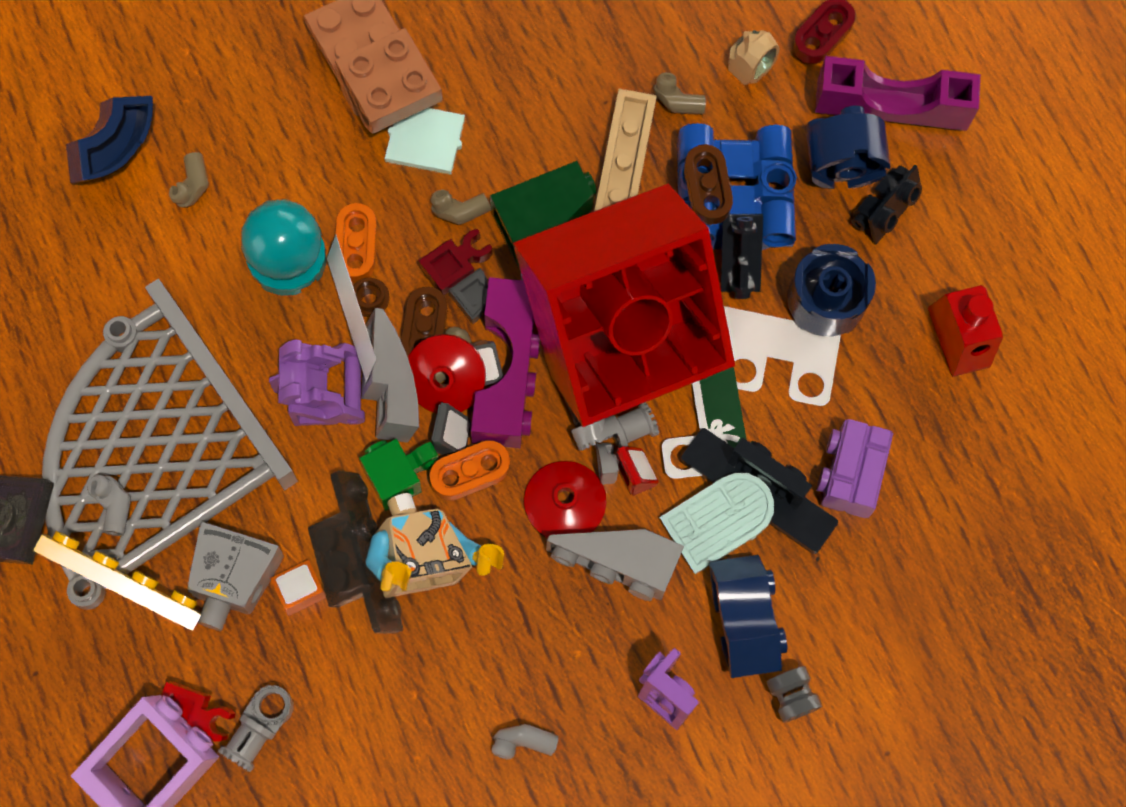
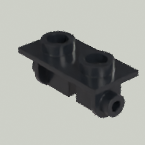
[851,164,922,245]
[721,214,763,299]

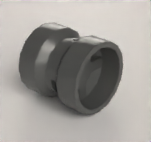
[766,666,823,723]

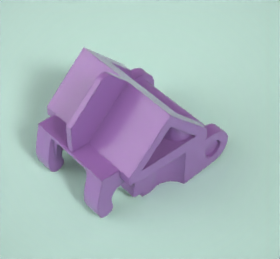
[269,340,365,426]

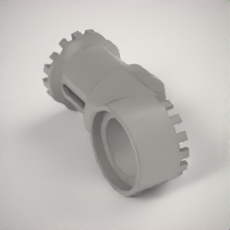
[571,402,659,451]
[218,685,294,772]

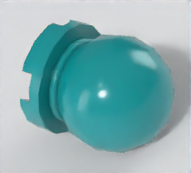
[241,199,327,296]

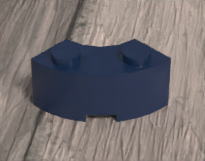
[66,96,153,184]
[709,555,787,678]

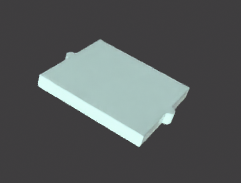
[385,108,465,175]

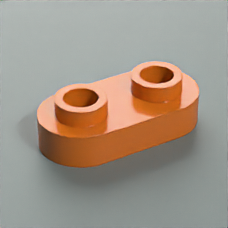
[335,203,377,283]
[430,440,510,500]

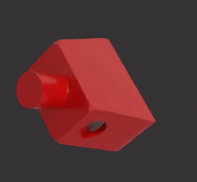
[928,285,1003,377]

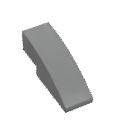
[362,308,419,443]

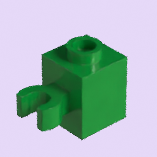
[359,439,439,511]

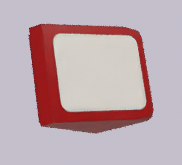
[616,446,659,496]

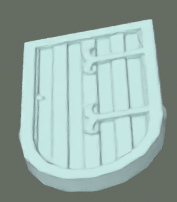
[659,473,774,574]

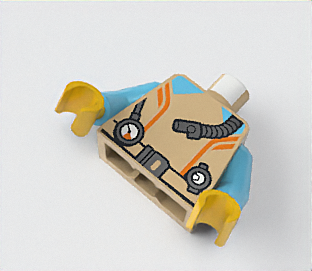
[365,493,504,598]

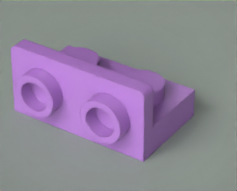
[638,648,699,730]

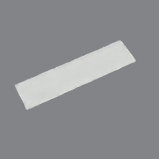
[327,235,377,382]

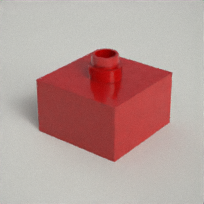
[513,183,735,427]

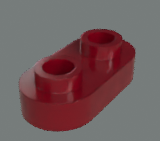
[793,0,856,64]

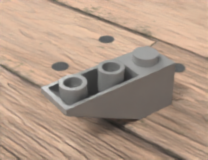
[546,529,684,601]

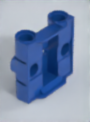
[677,123,797,250]

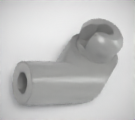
[87,475,130,536]
[492,724,558,760]

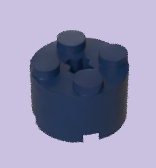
[806,105,891,189]
[787,244,876,337]

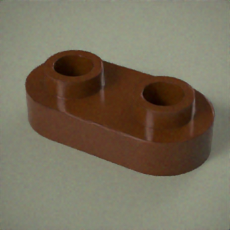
[684,144,733,225]
[401,287,448,357]

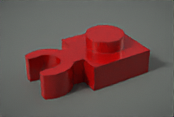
[151,681,236,742]

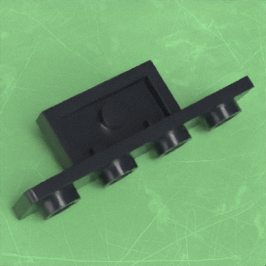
[681,428,838,554]

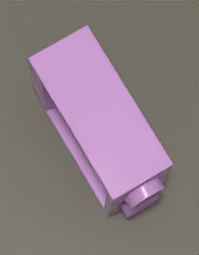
[71,695,219,807]

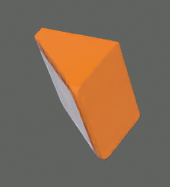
[270,559,327,616]

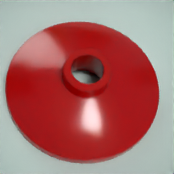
[408,334,486,414]
[524,461,607,538]

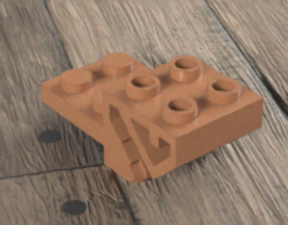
[304,0,443,134]

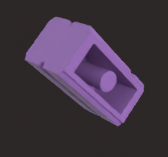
[817,419,893,518]

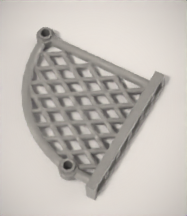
[41,278,298,610]

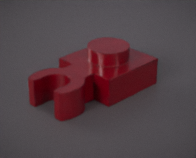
[418,229,493,295]

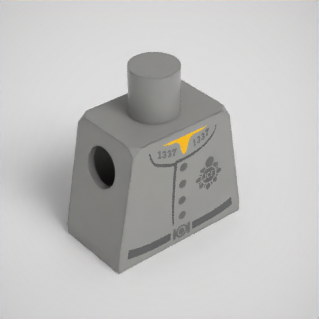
[188,522,284,631]

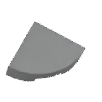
[595,443,619,485]

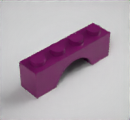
[815,56,981,131]
[471,277,540,448]

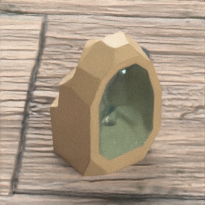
[728,30,780,85]

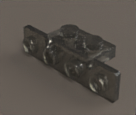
[308,470,403,634]

